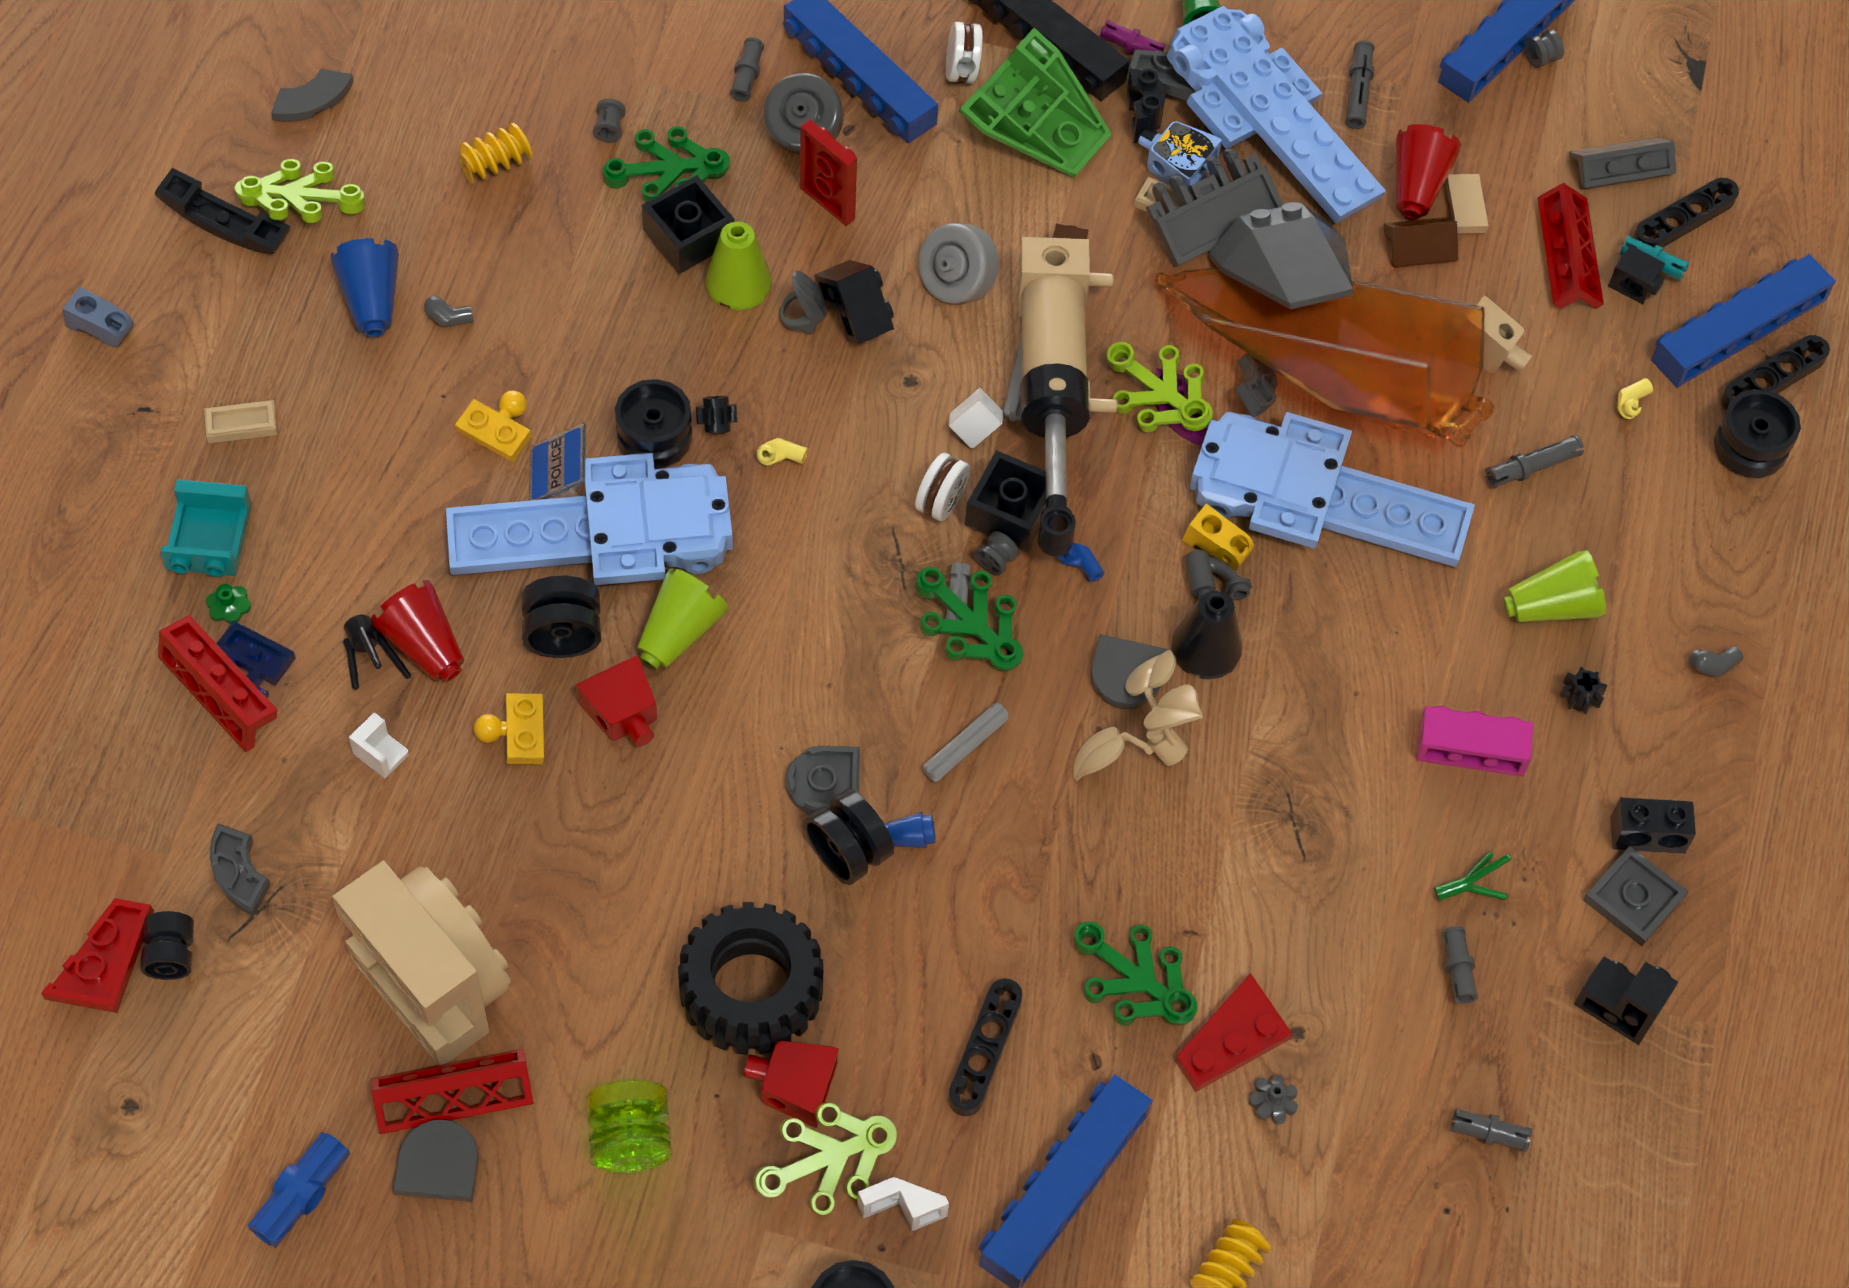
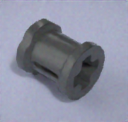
[592,99,626,143]

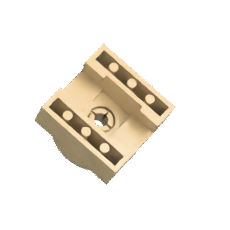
[332,860,512,1065]

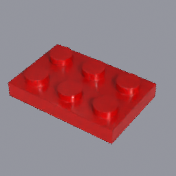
[800,119,857,226]

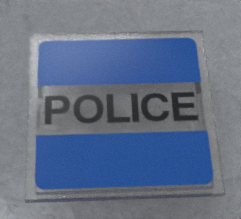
[529,422,586,501]

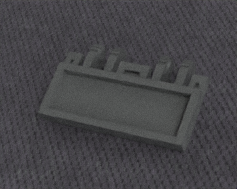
[1146,148,1283,267]

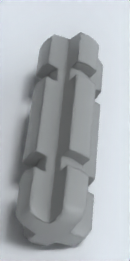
[946,562,970,620]

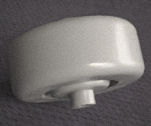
[918,223,999,304]

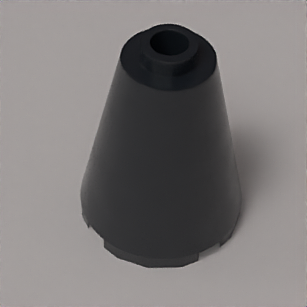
[1171,591,1242,680]

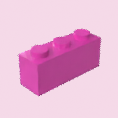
[1416,706,1533,777]

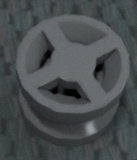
[1525,29,1564,68]
[974,531,1019,576]

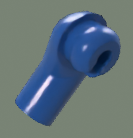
[1057,543,1105,582]

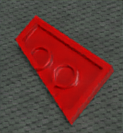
[41,898,154,1013]
[1175,973,1292,1092]

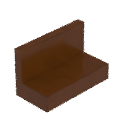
[1384,217,1458,267]

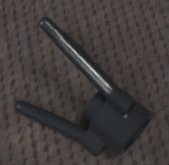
[343,614,411,690]

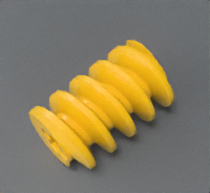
[459,123,533,184]
[1190,1219,1272,1288]

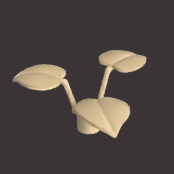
[1073,650,1203,782]

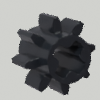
[696,396,738,433]
[1560,667,1607,714]

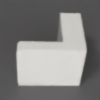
[949,388,1003,448]
[349,712,409,779]

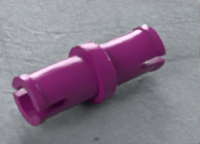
[1099,19,1166,54]

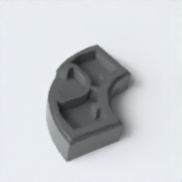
[271,69,354,121]
[1235,353,1278,417]
[210,823,271,916]

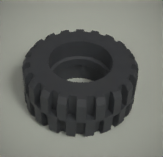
[678,902,824,1055]

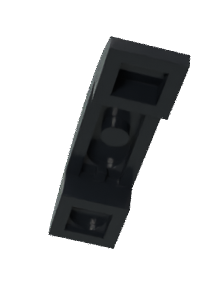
[155,168,290,254]

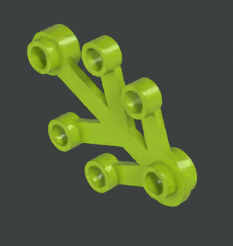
[235,159,365,223]
[1107,342,1213,432]
[753,1102,897,1215]

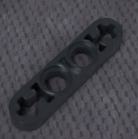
[1633,178,1739,248]
[1721,335,1830,410]
[948,978,1023,1117]

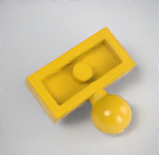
[454,390,532,462]
[473,693,544,765]

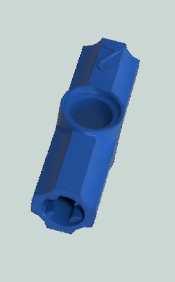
[247,1132,350,1248]

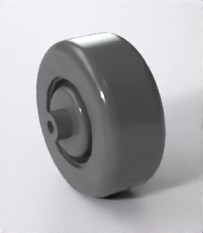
[764,73,844,154]

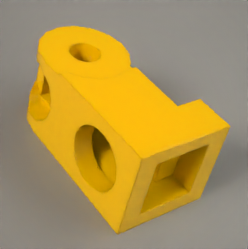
[1182,503,1254,570]

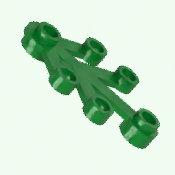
[603,126,730,202]
[915,567,1023,671]
[1074,921,1198,1026]

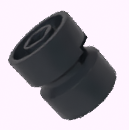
[141,911,194,980]

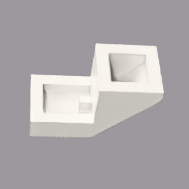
[857,1177,949,1231]

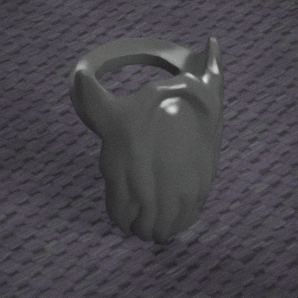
[779,271,826,335]

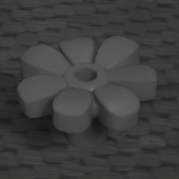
[1249,1076,1298,1124]

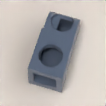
[62,287,134,347]

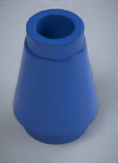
[885,812,936,848]

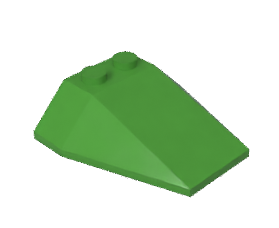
[958,28,1112,178]

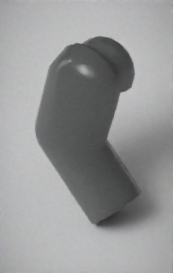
[424,296,474,327]
[1689,646,1743,677]

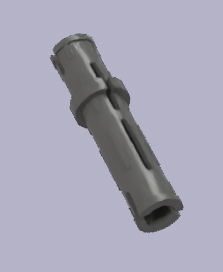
[1345,40,1375,129]
[1485,435,1584,489]

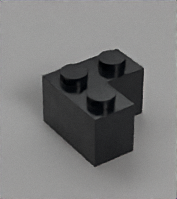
[814,260,894,344]
[1574,956,1678,1045]

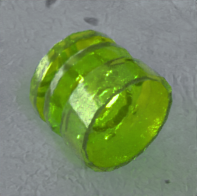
[586,1080,672,1173]

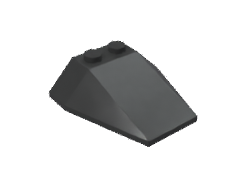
[1209,202,1353,309]

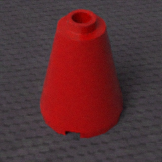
[1396,124,1461,220]
[370,580,464,682]

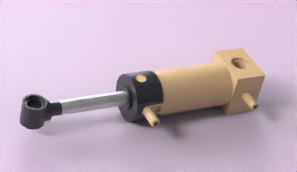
[1018,237,1118,556]

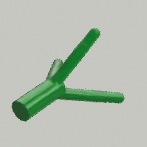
[1434,852,1512,901]

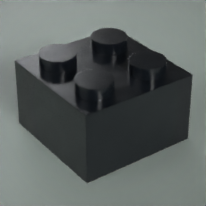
[641,175,735,273]
[965,450,1046,552]

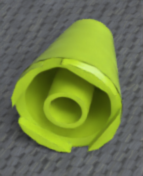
[705,222,772,311]
[1503,550,1606,622]
[637,568,729,670]

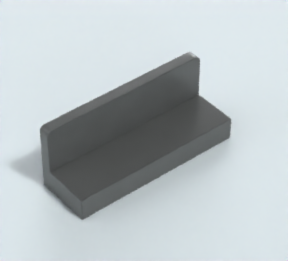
[1569,137,1676,188]

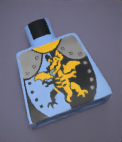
[1138,121,1222,193]

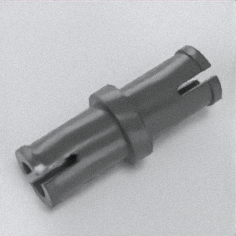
[730,37,764,102]
[1441,926,1478,1004]
[1450,1108,1532,1152]

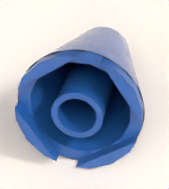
[330,238,399,337]

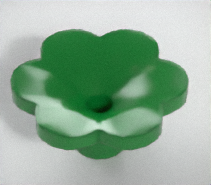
[206,584,251,624]

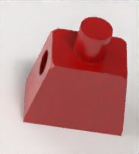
[576,655,657,747]
[744,1041,839,1128]

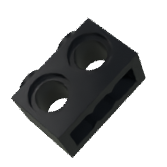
[1610,797,1696,854]

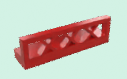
[1537,182,1604,309]
[158,615,278,752]
[371,1049,534,1134]

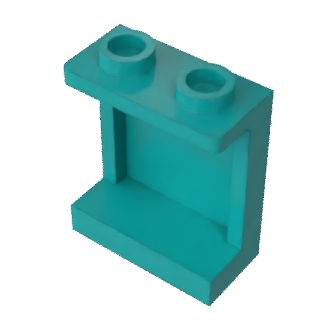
[160,479,252,577]

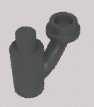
[1185,550,1252,600]

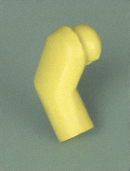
[1617,378,1653,419]
[756,438,808,466]

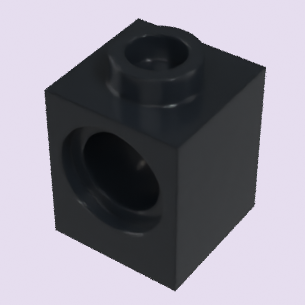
[1608,245,1665,305]

